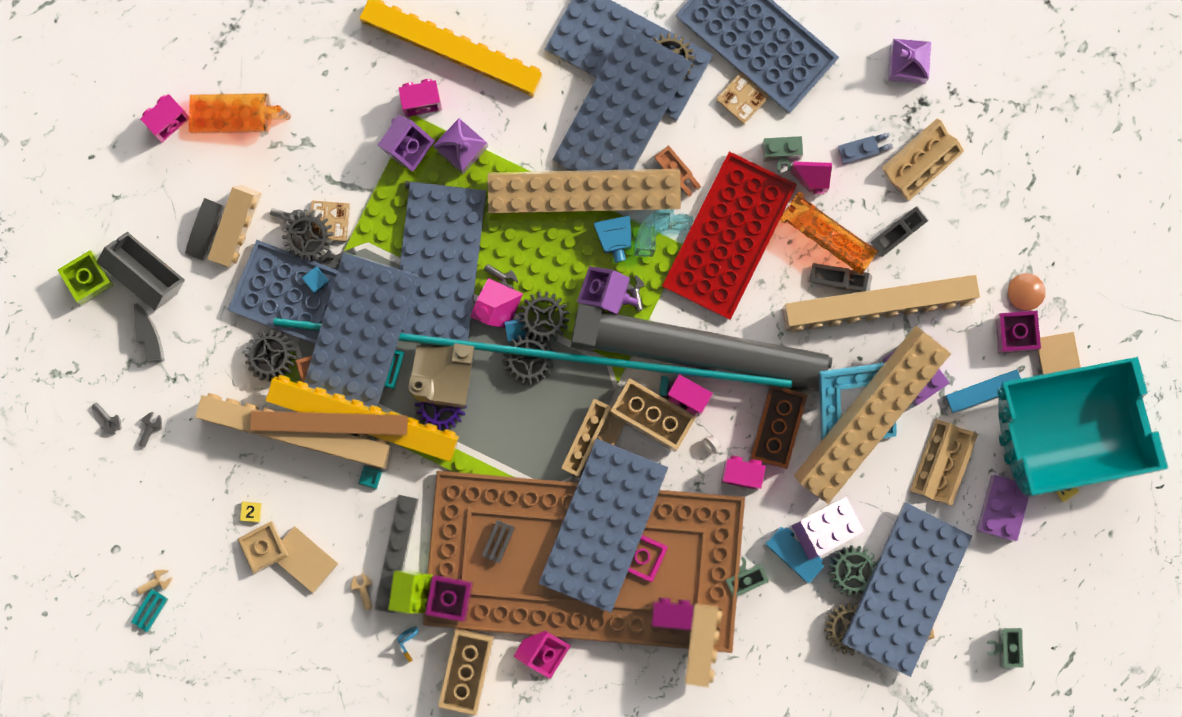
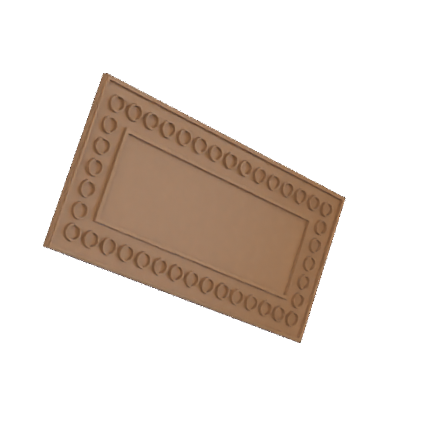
[423,471,745,653]

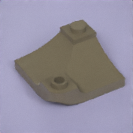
[409,344,474,408]

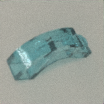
[634,209,693,257]

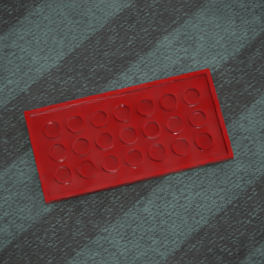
[662,151,797,320]

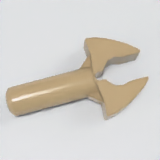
[137,570,173,595]
[351,573,373,610]

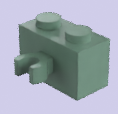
[762,136,803,172]
[726,557,769,597]
[987,628,1024,668]

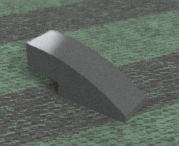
[185,198,224,261]
[871,206,930,257]
[809,263,873,292]
[134,303,165,362]

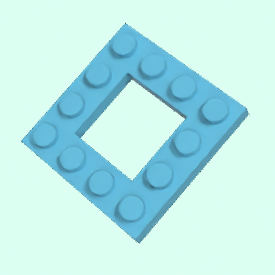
[819,363,897,441]

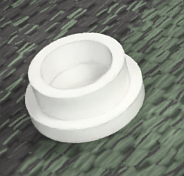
[703,435,721,454]

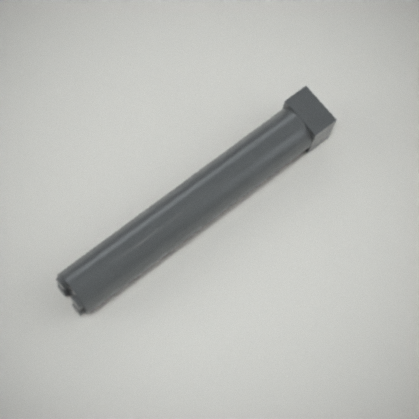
[570,304,833,392]

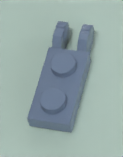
[838,132,894,165]

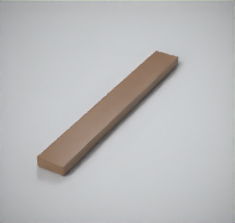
[250,411,408,435]

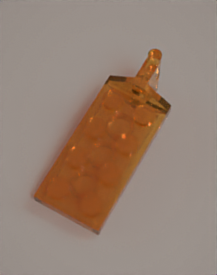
[189,93,291,134]
[780,192,878,275]

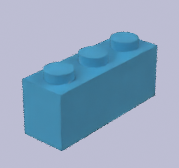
[765,527,825,584]

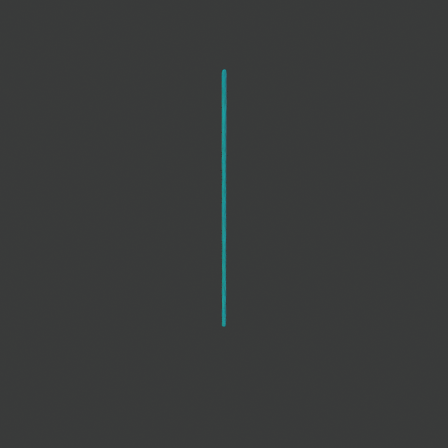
[273,318,792,388]

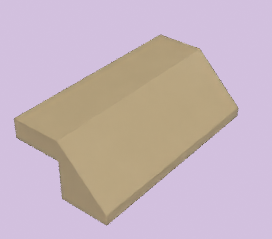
[882,118,964,201]
[561,399,625,478]
[910,420,978,506]

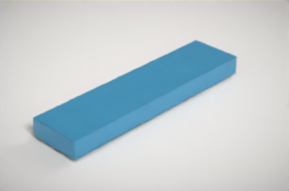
[945,369,1021,413]

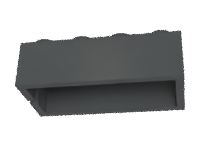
[97,231,185,311]

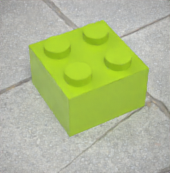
[57,250,114,305]
[388,571,433,614]

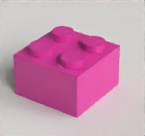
[398,79,443,118]
[140,94,190,143]
[666,374,713,416]
[721,456,766,490]

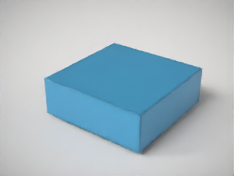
[302,266,330,293]
[504,318,526,342]

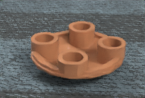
[1008,273,1045,311]

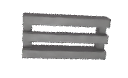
[482,520,515,563]

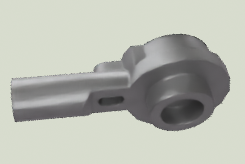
[270,208,308,229]

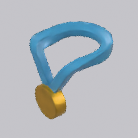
[397,626,419,663]

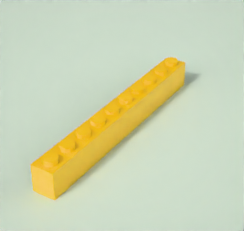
[360,0,543,97]
[266,375,459,461]

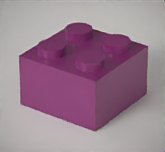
[995,310,1041,354]
[426,575,473,622]
[652,597,694,630]

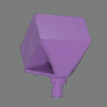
[888,39,931,84]
[377,114,435,171]
[433,118,488,175]
[577,266,639,314]

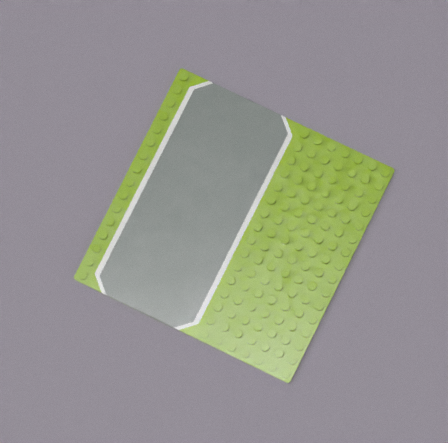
[284,115,683,482]

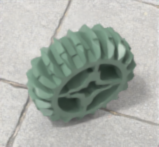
[827,545,878,598]

